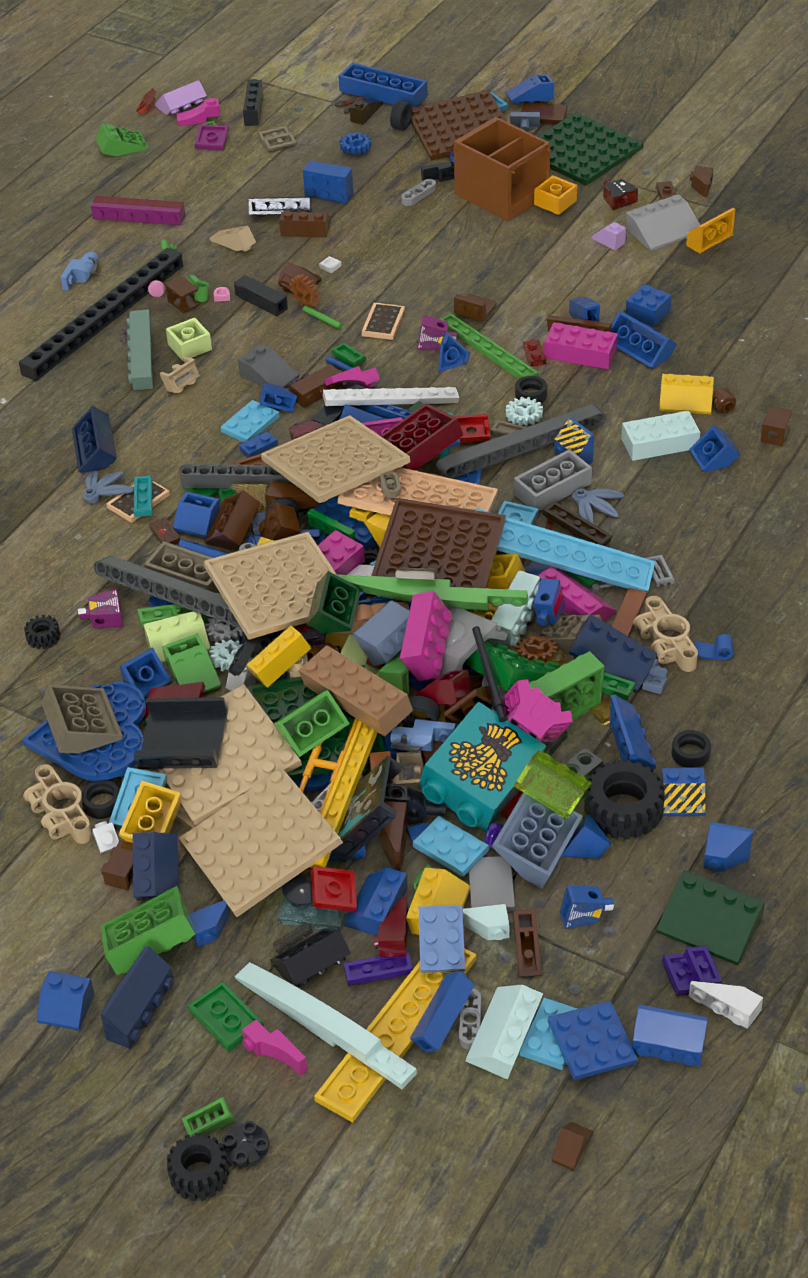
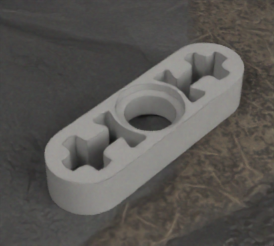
[402,179,436,206]
[459,989,481,1050]

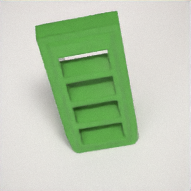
[182,1097,236,1137]

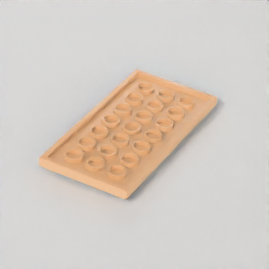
[338,468,498,515]

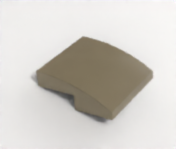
[258,125,296,151]

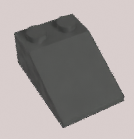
[238,344,299,389]

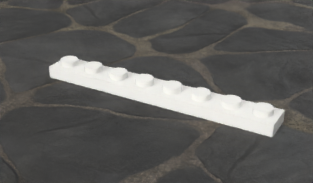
[323,387,459,406]

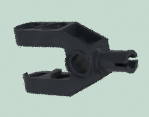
[228,632,277,685]
[384,784,446,825]

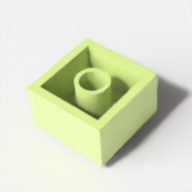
[166,318,212,361]

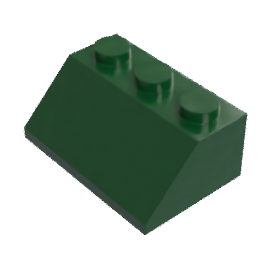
[307,571,361,633]

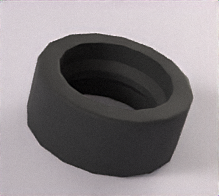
[390,101,412,131]
[515,375,547,403]
[401,696,441,728]
[671,730,711,768]
[82,780,119,819]

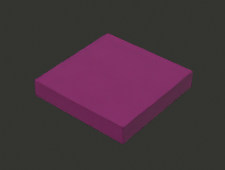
[195,124,229,150]

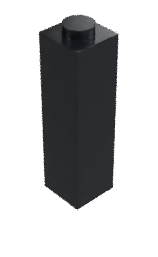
[234,275,288,317]

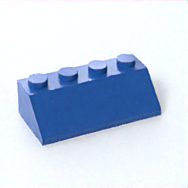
[611,310,677,369]
[609,695,656,770]

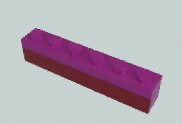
[91,196,185,225]

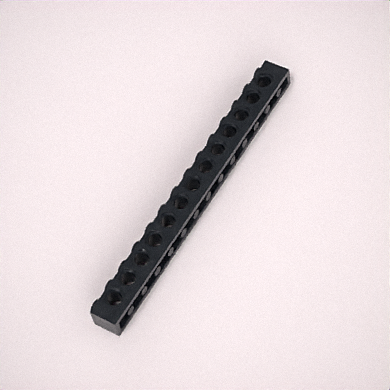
[19,248,183,381]

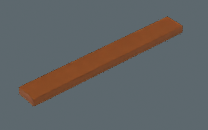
[601,588,647,700]

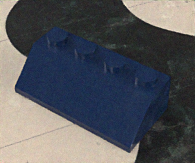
[72,406,117,473]
[569,614,657,693]
[100,945,174,1049]

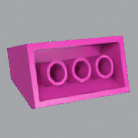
[538,566,617,621]

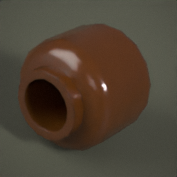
[712,388,736,413]

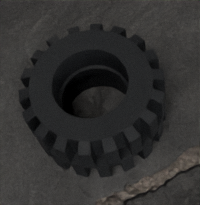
[166,1133,229,1201]

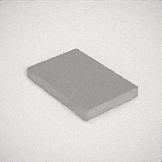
[469,856,515,912]

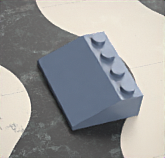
[492,785,583,889]

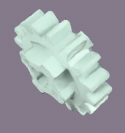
[506,397,543,427]
[209,639,251,671]

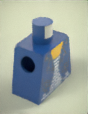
[560,885,614,929]

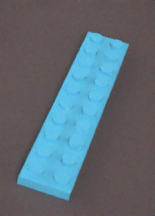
[476,508,655,593]

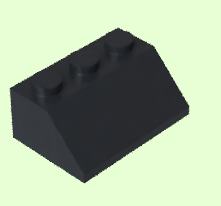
[270,928,351,987]

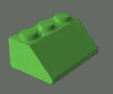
[274,690,350,757]

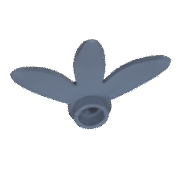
[82,470,134,504]
[572,489,624,524]

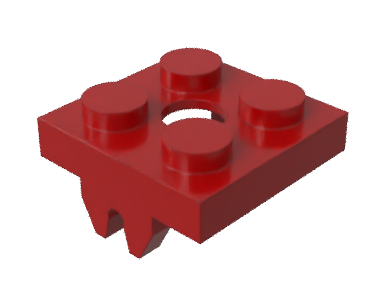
[454,414,490,444]

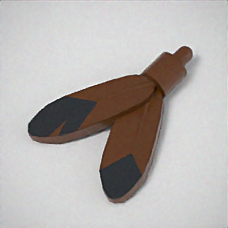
[335,96,365,113]

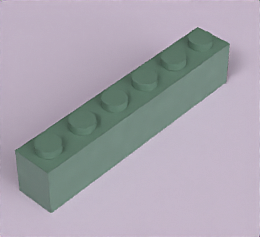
[127,309,153,390]

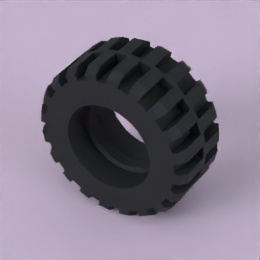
[584,760,665,839]

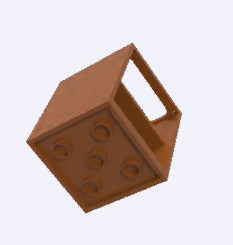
[454,117,551,221]

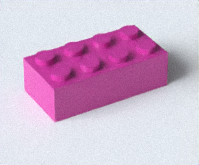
[544,322,618,369]
[318,530,365,575]
[400,591,452,681]

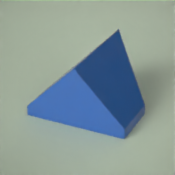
[438,332,470,372]
[561,814,611,859]

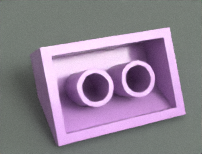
[155,80,207,115]

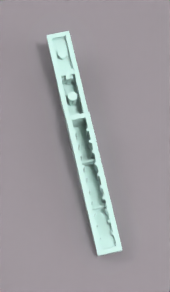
[235,962,417,1089]

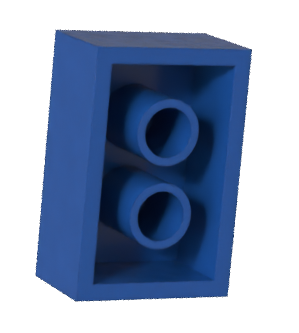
[303,161,353,204]

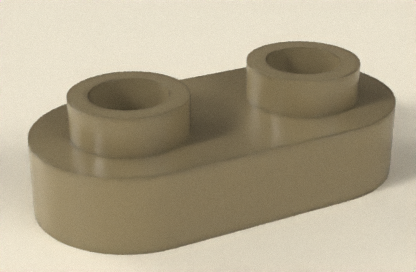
[380,471,401,499]

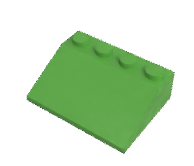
[529,651,605,720]
[100,886,196,975]

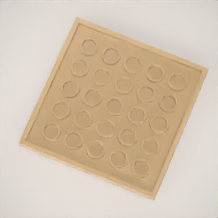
[261,415,410,503]
[204,532,336,640]
[142,684,302,826]
[179,767,343,917]

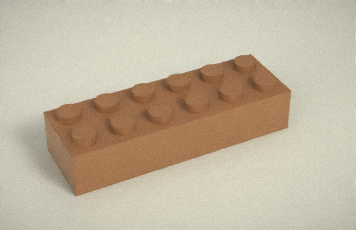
[299,645,413,736]

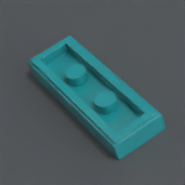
[134,476,153,517]

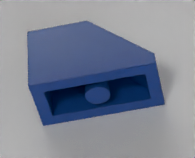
[259,382,297,412]
[189,900,230,947]

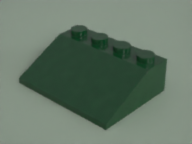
[656,870,765,965]

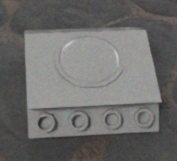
[434,607,508,680]

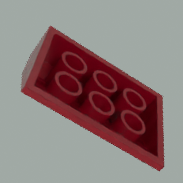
[381,403,463,471]

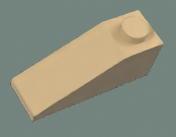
[209,225,256,252]

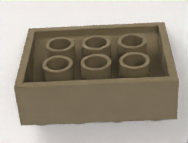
[42,684,123,754]

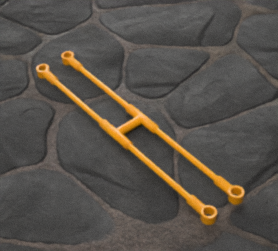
[299,673,376,815]

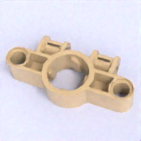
[633,596,698,672]
[23,764,92,844]

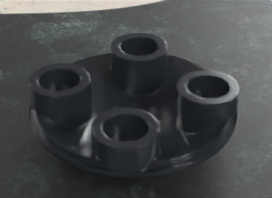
[282,870,313,907]
[222,1121,269,1167]

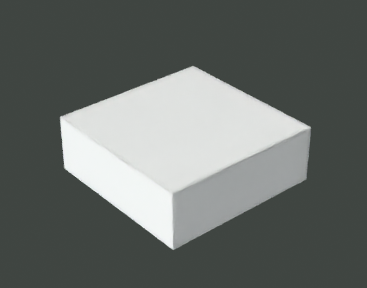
[319,256,342,274]

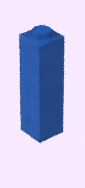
[410,971,475,1053]

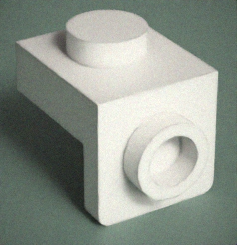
[92,821,119,854]

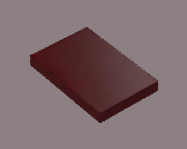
[142,682,206,721]

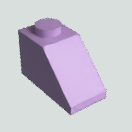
[591,222,626,250]

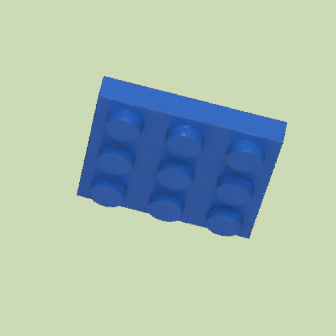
[548,1001,638,1080]

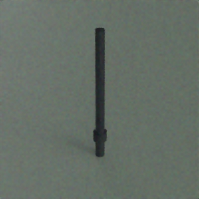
[472,626,507,722]

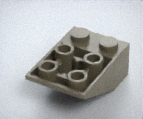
[538,614,602,656]

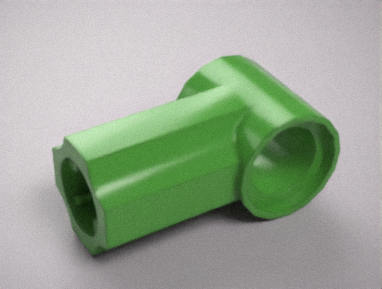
[187,275,209,302]

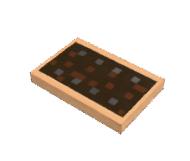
[362,303,405,340]
[106,481,170,523]

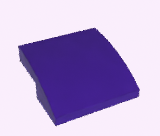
[662,946,722,996]

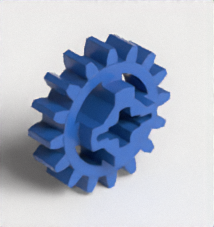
[339,132,371,155]

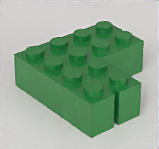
[466,641,560,691]

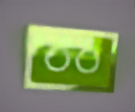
[514,750,592,819]

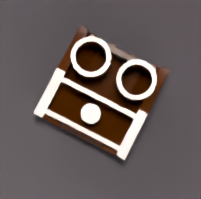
[278,262,321,294]

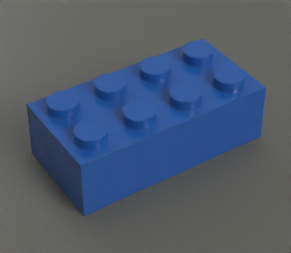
[309,496,379,551]

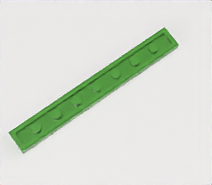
[440,314,539,379]

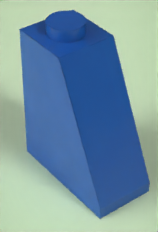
[569,296,600,322]

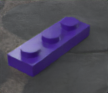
[344,951,413,986]

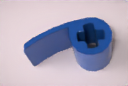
[695,634,733,660]

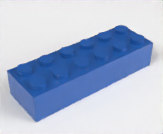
[338,62,428,108]

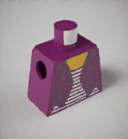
[417,315,457,350]
[78,589,123,628]

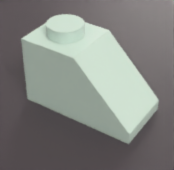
[463,904,509,940]

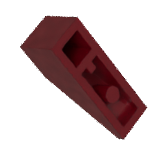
[374,897,408,958]

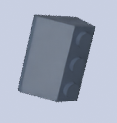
[352,600,410,666]

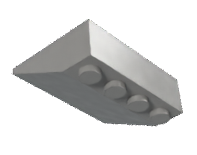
[625,194,700,251]

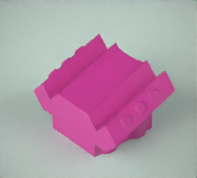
[503,679,573,743]

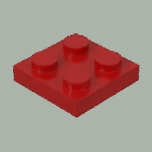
[311,866,357,912]

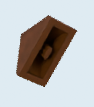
[552,1122,593,1171]

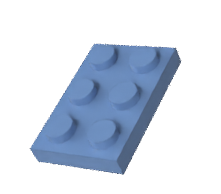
[418,905,465,973]

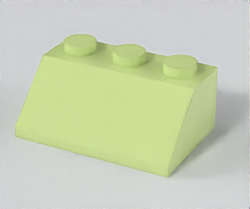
[143,611,211,664]

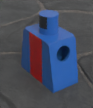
[534,578,565,626]

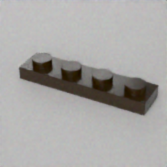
[542,501,612,546]

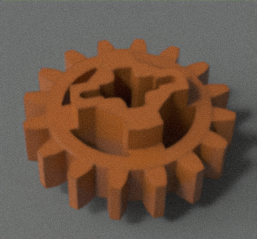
[289,274,321,308]
[516,635,558,663]

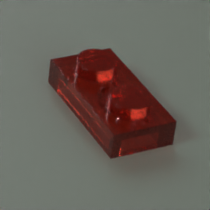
[136,88,156,114]
[523,339,547,367]

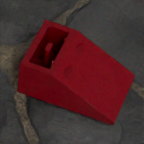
[412,670,472,707]

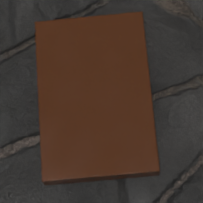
[521,102,567,125]

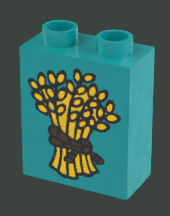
[418,702,546,832]

